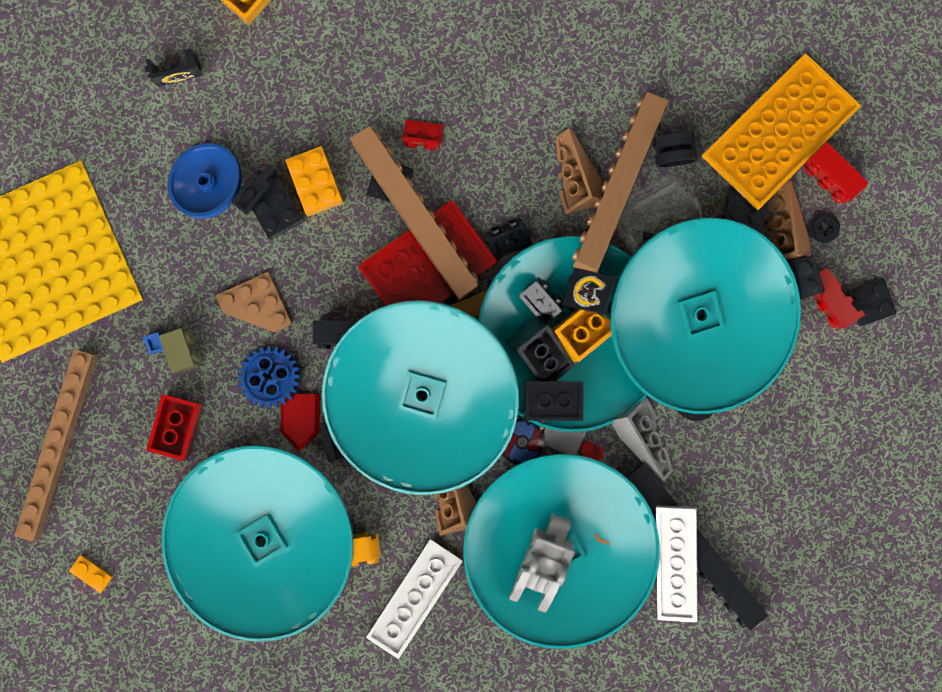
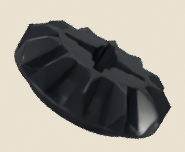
[808,212,840,243]

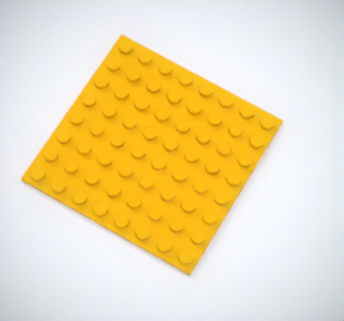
[0,160,143,363]

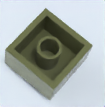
[159,328,202,374]

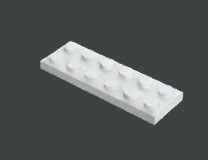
[656,505,698,622]
[366,539,463,659]

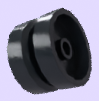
[652,132,698,168]

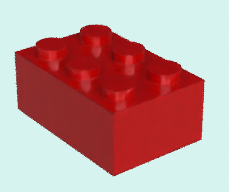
[803,142,869,205]
[146,394,204,461]

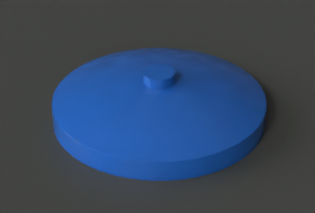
[168,143,242,219]

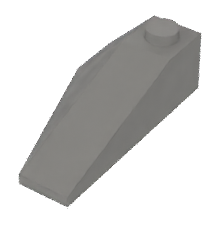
[612,397,673,482]

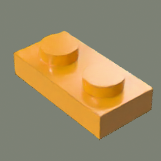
[69,554,113,593]

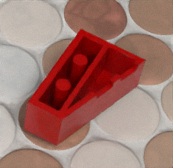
[814,268,865,330]

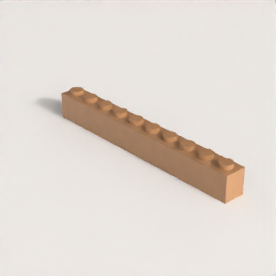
[572,92,668,273]
[350,126,479,301]
[14,349,98,542]

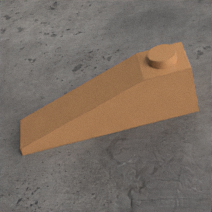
[556,128,604,215]
[767,181,811,262]
[435,485,476,536]

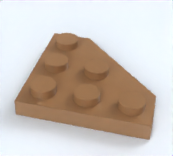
[215,272,292,332]

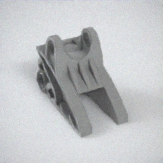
[509,513,575,613]

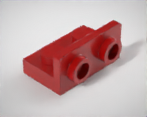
[402,120,443,151]

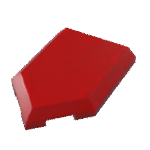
[280,394,320,452]

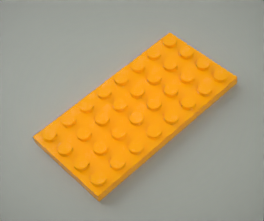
[701,53,861,210]

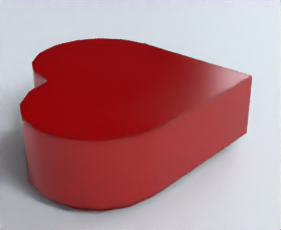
[580,441,604,461]

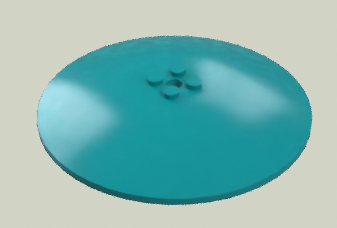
[610,218,801,414]
[478,236,647,432]
[322,300,519,495]
[162,445,353,642]
[463,454,660,649]

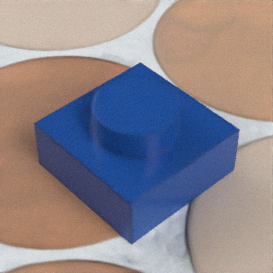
[143,331,164,355]

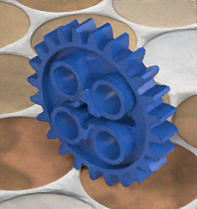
[237,346,301,409]

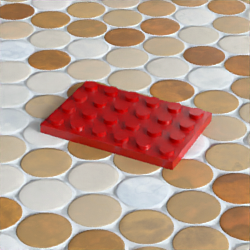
[358,200,497,306]

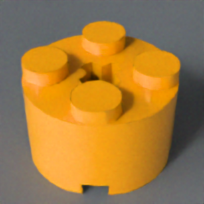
[351,532,381,567]

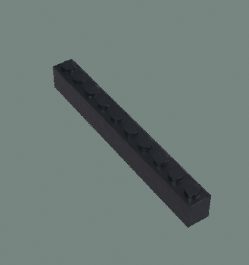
[625,463,768,631]

